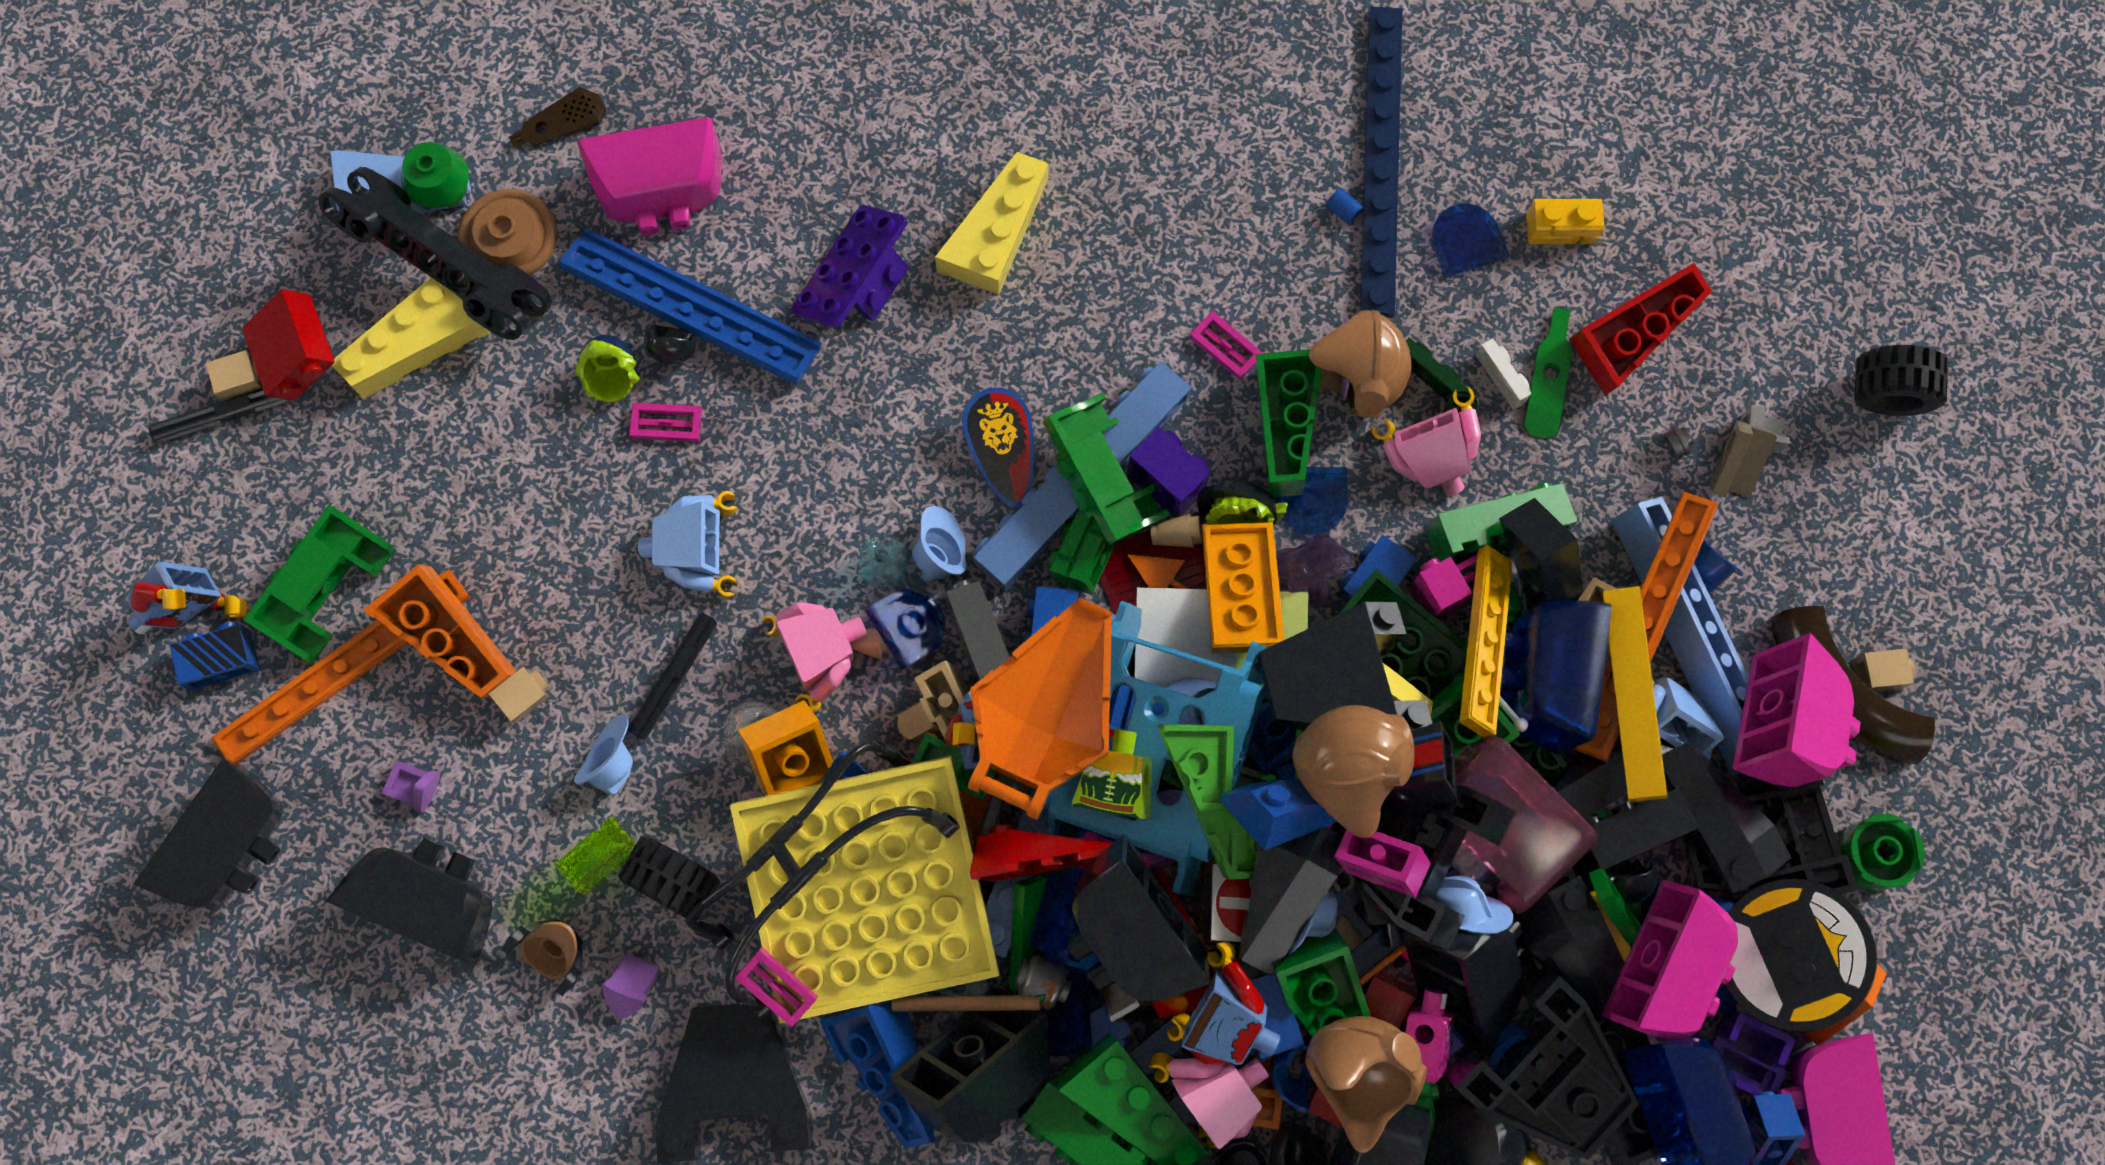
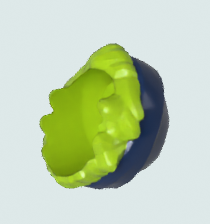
[575,335,640,403]

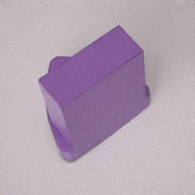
[381,760,441,814]
[602,953,660,1019]

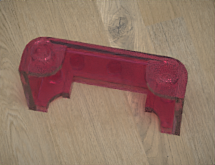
[1454,735,1598,914]

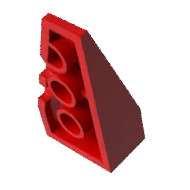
[970,824,1135,882]

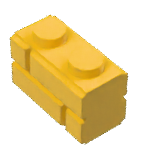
[1526,199,1604,244]

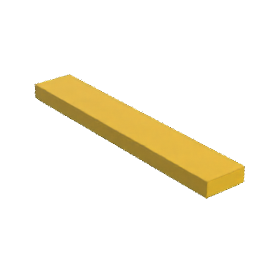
[1459,545,1512,740]
[1603,586,1668,802]

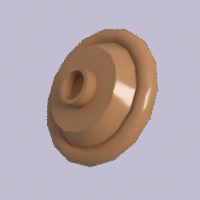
[457,188,558,276]

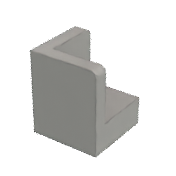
[1741,405,1790,454]

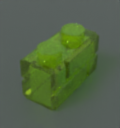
[554,816,637,896]

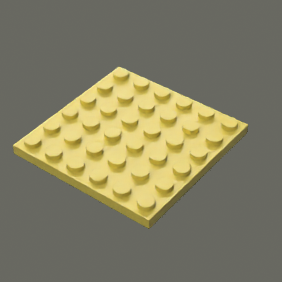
[730,756,1000,1024]

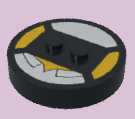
[1726,879,1877,1032]

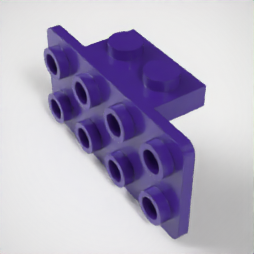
[791,205,909,329]

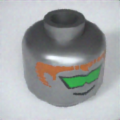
[1014,955,1072,1010]

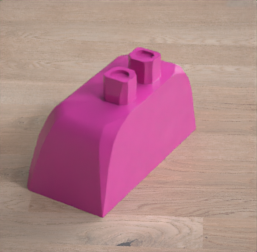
[577,117,722,236]
[1733,633,1861,787]
[1601,880,1738,1042]
[1777,1033,1895,1165]

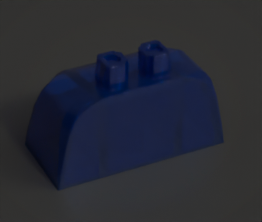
[1500,600,1612,755]
[1620,1038,1756,1165]

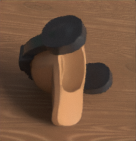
[501,918,583,997]

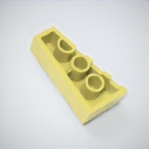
[935,152,1048,295]
[332,277,489,399]

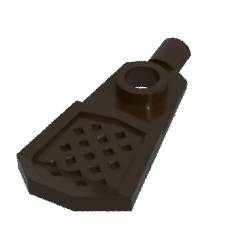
[509,87,607,148]

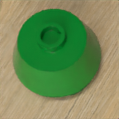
[401,142,469,210]

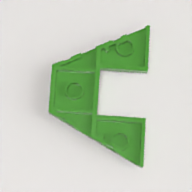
[1158,724,1304,879]

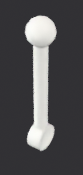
[1499,696,1528,732]

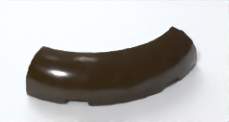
[1771,606,1935,765]

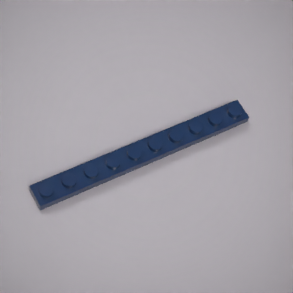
[1360,6,1403,318]

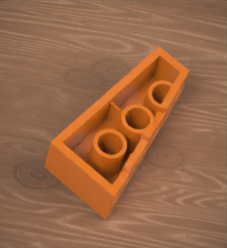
[363,564,517,698]

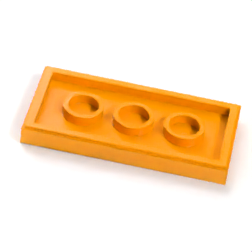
[1202,522,1285,654]

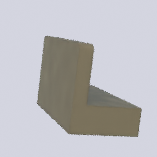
[1710,420,1777,498]

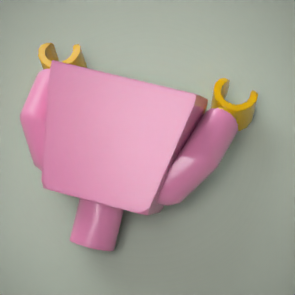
[1371,387,1481,496]
[762,602,867,713]
[1149,1052,1269,1149]

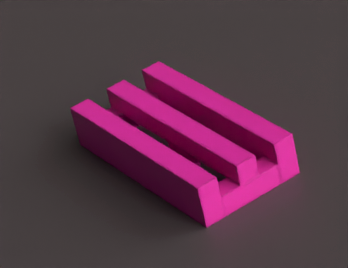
[1189,311,1263,381]
[629,403,703,442]
[735,947,818,1028]

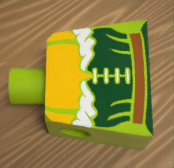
[1072,729,1152,820]

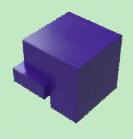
[1699,1011,1796,1097]

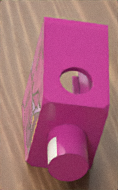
[1405,988,1455,1084]

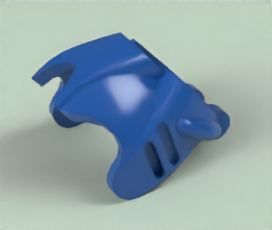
[1270,1036,1313,1113]

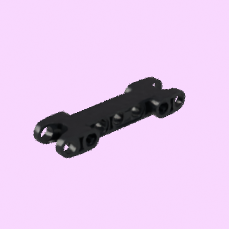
[318,167,552,340]

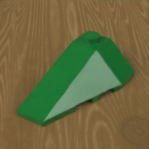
[1275,928,1371,1037]

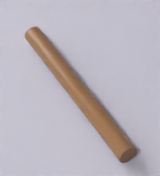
[892,995,1042,1012]

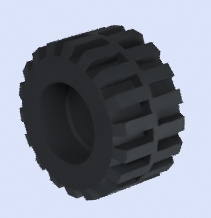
[1854,345,1948,416]
[617,836,720,921]

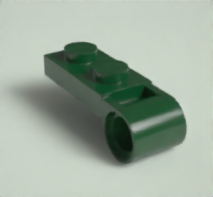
[1406,337,1479,413]

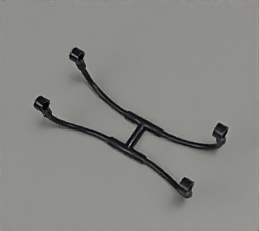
[686,742,960,1019]

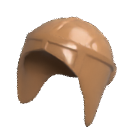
[1309,309,1411,417]
[1292,705,1415,839]
[1305,1016,1427,1153]

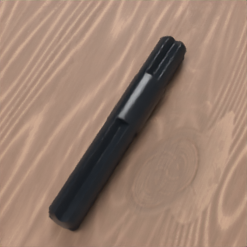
[149,388,287,444]
[628,613,717,740]

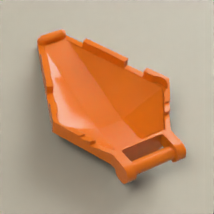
[967,597,1112,820]

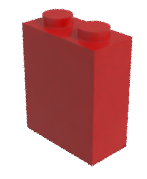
[242,289,335,401]

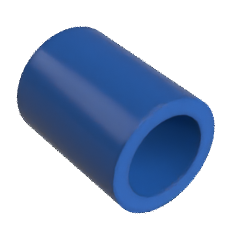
[1326,188,1364,225]

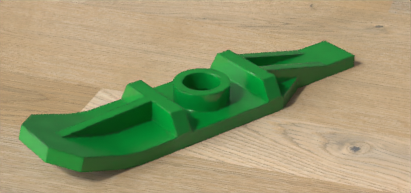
[1523,307,1572,439]

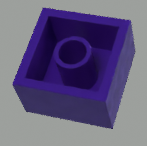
[1127,426,1210,518]

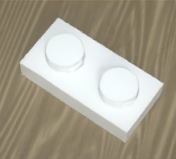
[1475,338,1531,411]

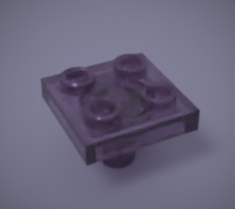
[1276,534,1356,606]

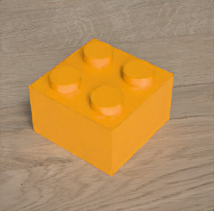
[738,700,833,796]

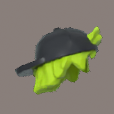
[1197,481,1288,526]

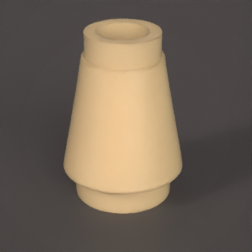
[1151,514,1202,548]

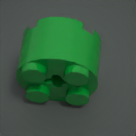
[1838,814,1925,892]

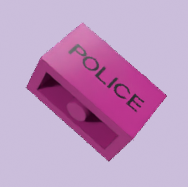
[1334,830,1431,898]

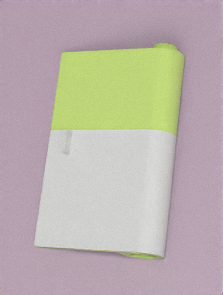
[1134,588,1308,699]

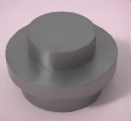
[1663,424,1694,457]

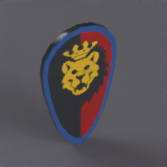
[962,387,1034,509]

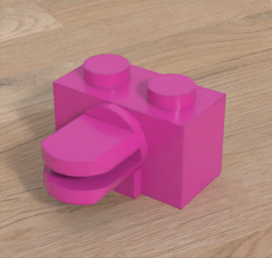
[1409,554,1478,620]

